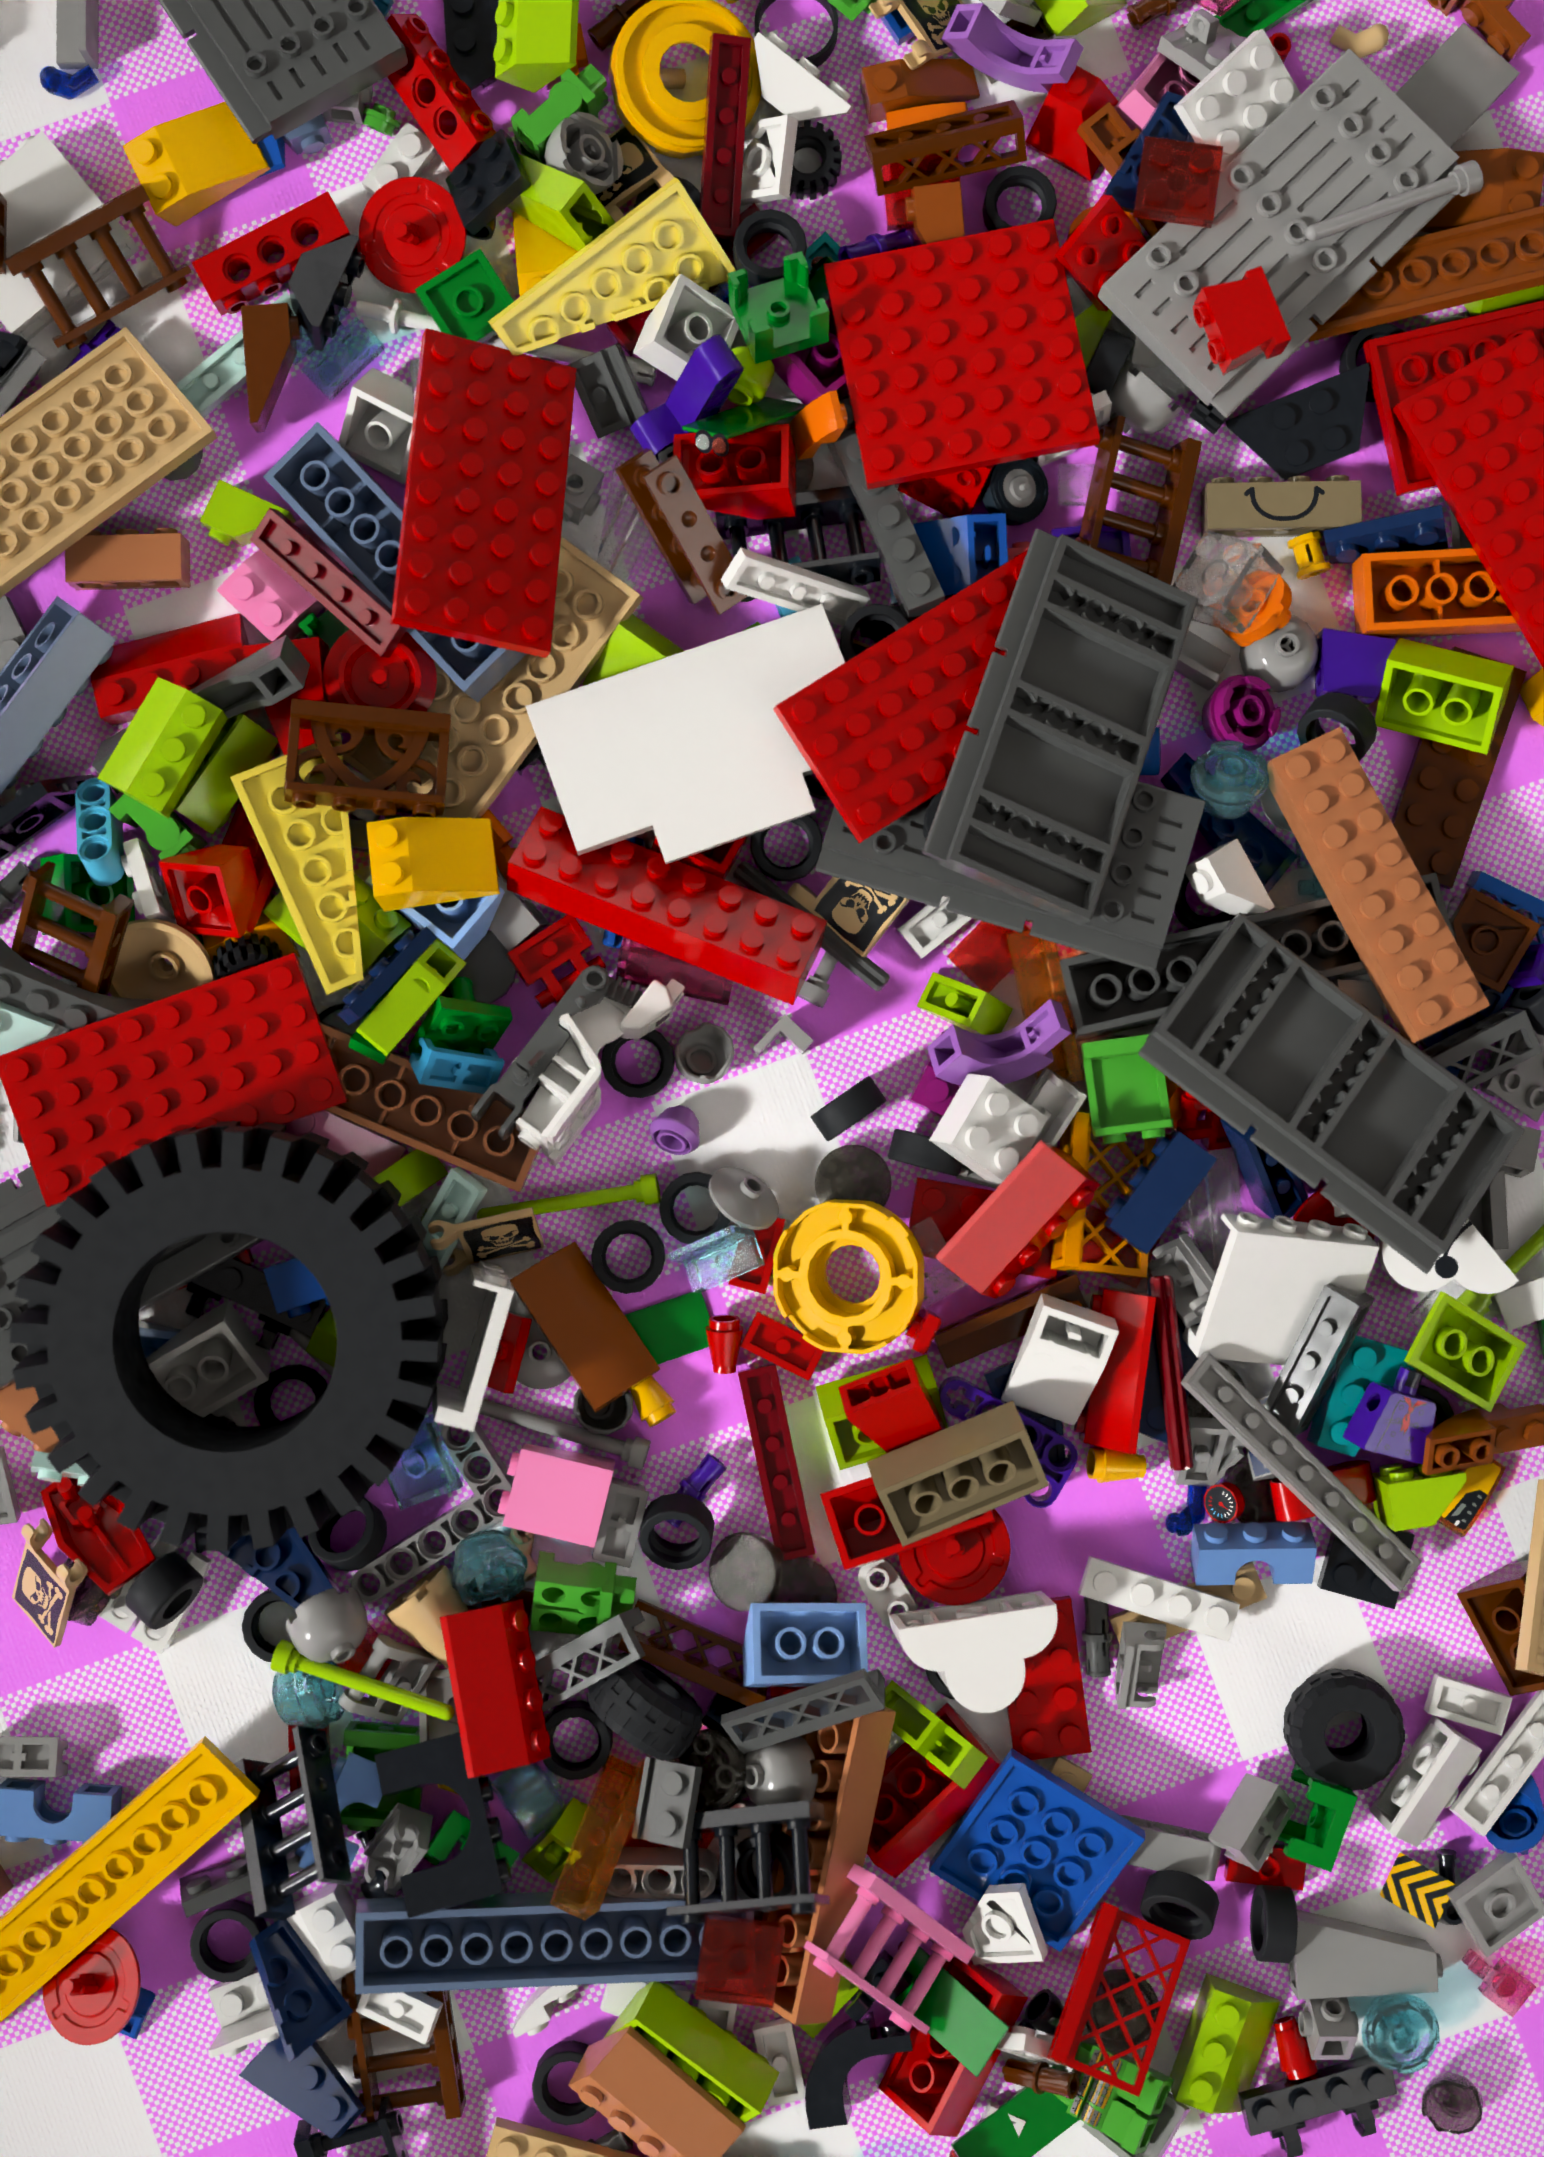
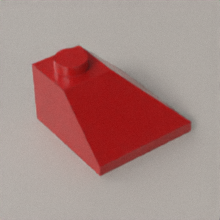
[1025,65,1119,182]
[159,844,259,938]

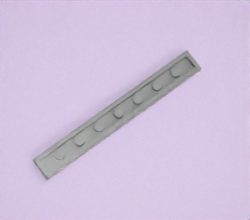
[1181,1353,1422,1592]

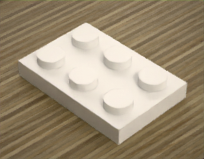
[1174,29,1301,173]

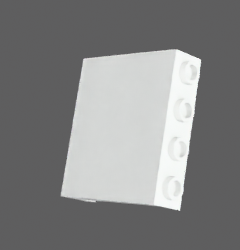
[0,130,140,341]
[1182,1212,1379,1365]
[432,1260,514,1432]

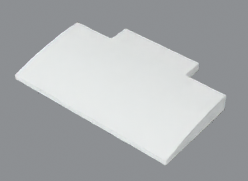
[525,604,845,864]

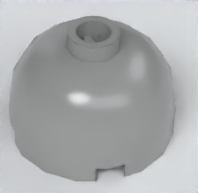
[544,112,624,195]
[1109,359,1182,435]
[1239,615,1319,693]
[285,1587,368,1663]
[742,1736,818,1806]

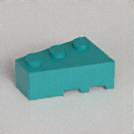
[1307,1335,1415,1457]

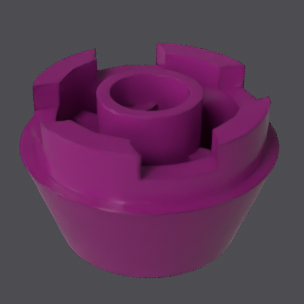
[1201,675,1281,752]

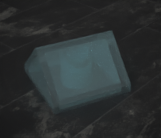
[387,1414,463,1510]

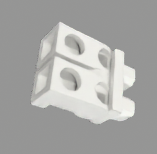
[97,1533,212,1654]

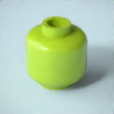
[727,345,775,406]

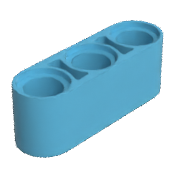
[75,777,124,886]

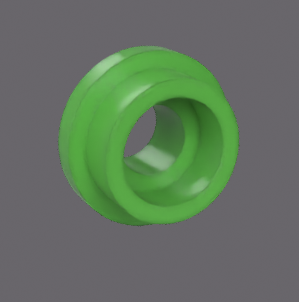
[363,103,401,137]

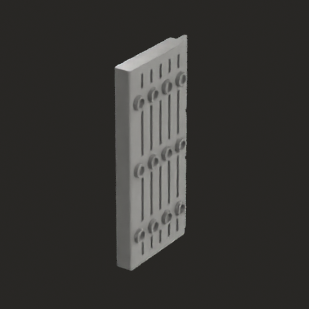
[1098,49,1459,418]

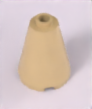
[384,1564,469,1669]

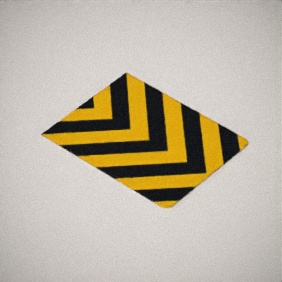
[1380,1853,1456,1928]

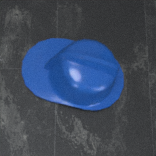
[1486,1775,1544,1855]

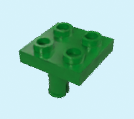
[408,977,513,1057]

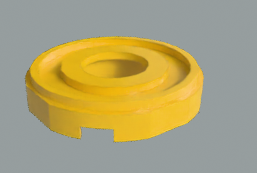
[608,0,761,159]
[773,1199,924,1354]

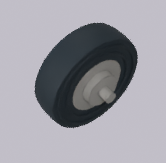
[981,458,1048,526]

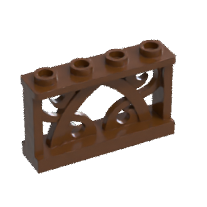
[284,698,451,817]

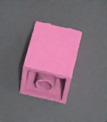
[497,1443,615,1548]

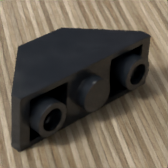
[288,235,365,352]

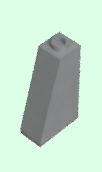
[1289,1909,1443,2000]

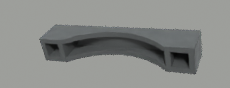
[827,397,945,623]
[92,635,310,794]
[0,937,155,1030]

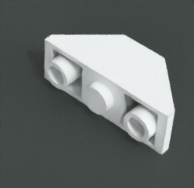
[754,31,854,122]

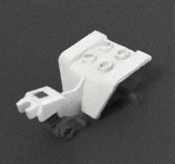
[471,966,685,1167]

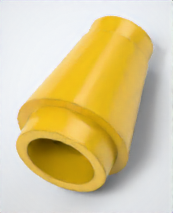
[630,1376,676,1428]
[1086,1447,1146,1483]

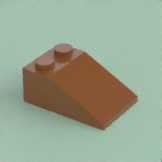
[1419,148,1544,233]

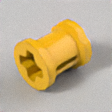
[1287,531,1331,580]

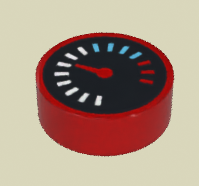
[1204,1482,1245,1523]

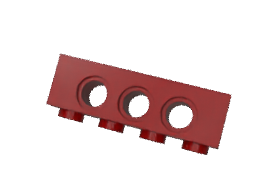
[387,14,496,173]
[192,191,351,316]

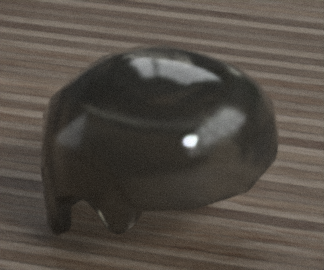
[1421,2072,1483,2135]

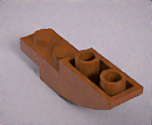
[1427,0,1531,63]
[1077,102,1186,238]
[1422,1402,1544,1476]

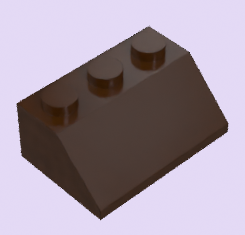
[1457,1560,1544,1696]

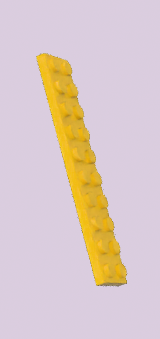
[0,1736,261,2022]

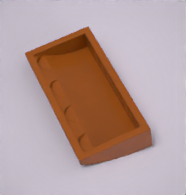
[510,1242,660,1413]

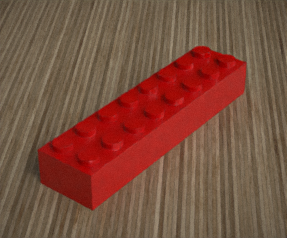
[507,806,828,1005]

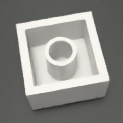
[929,1073,1048,1184]

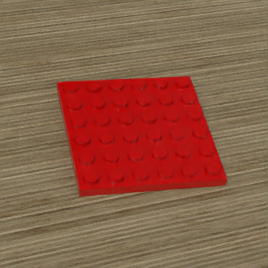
[824,218,1100,490]

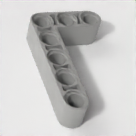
[351,1422,514,1603]

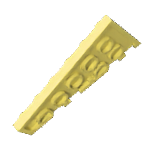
[488,177,736,356]
[230,733,364,996]

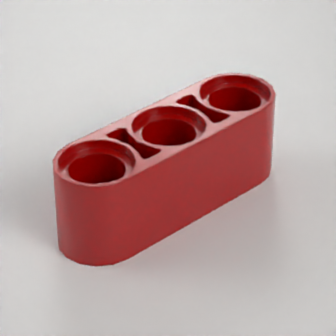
[1270,1460,1376,1522]

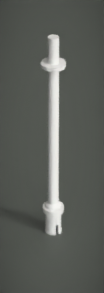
[355,298,657,386]

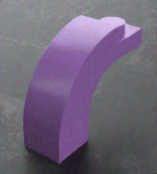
[941,3,1084,93]
[927,998,1071,1086]

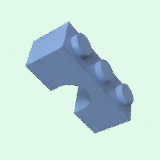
[1190,1521,1317,1586]
[295,1751,383,1868]
[0,1778,122,1845]

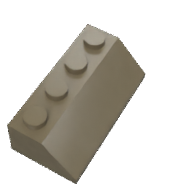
[867,1400,1049,1547]

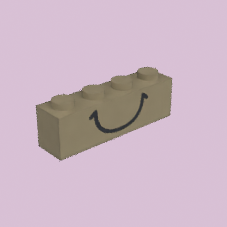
[1200,475,1362,538]

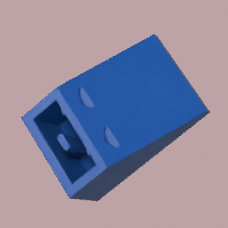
[889,513,1008,605]

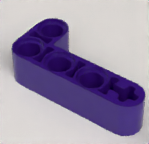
[630,334,744,460]
[938,1376,1078,1508]

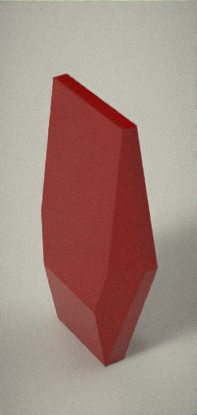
[40,1477,156,1596]

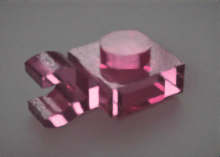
[1461,1948,1536,2018]

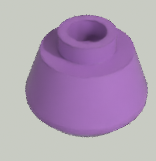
[649,1105,700,1155]

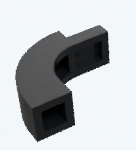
[805,2011,917,2130]

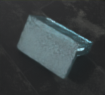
[668,1225,765,1293]

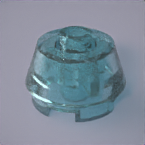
[1190,741,1269,819]
[452,1530,528,1607]
[272,1662,345,1729]
[491,1762,565,1841]
[1361,1993,1440,2074]

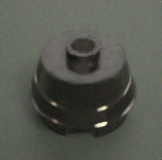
[1086,1969,1159,2052]

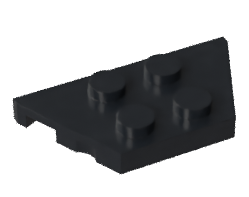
[443,0,499,91]
[1225,363,1370,481]
[0,774,95,861]

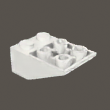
[1001,1293,1119,1426]

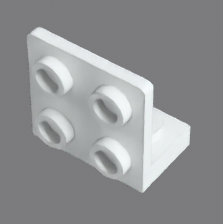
[208,1969,280,2058]

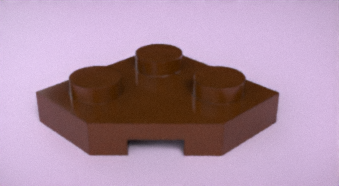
[1450,887,1541,993]

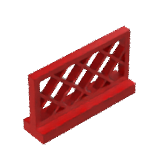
[1046,1902,1191,2097]

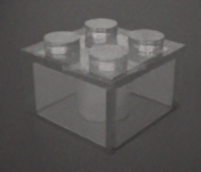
[1172,531,1285,635]

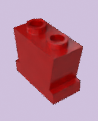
[1193,266,1291,375]

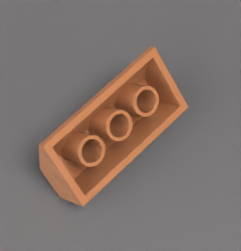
[568,2026,746,2157]

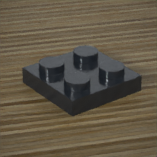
[445,129,531,235]
[1317,1526,1415,1609]

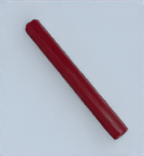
[1150,1275,1194,1471]

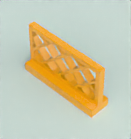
[1051,1112,1156,1279]

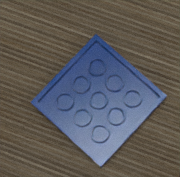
[929,1748,1145,1952]

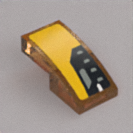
[1437,1459,1506,1537]

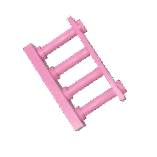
[803,1863,975,2034]

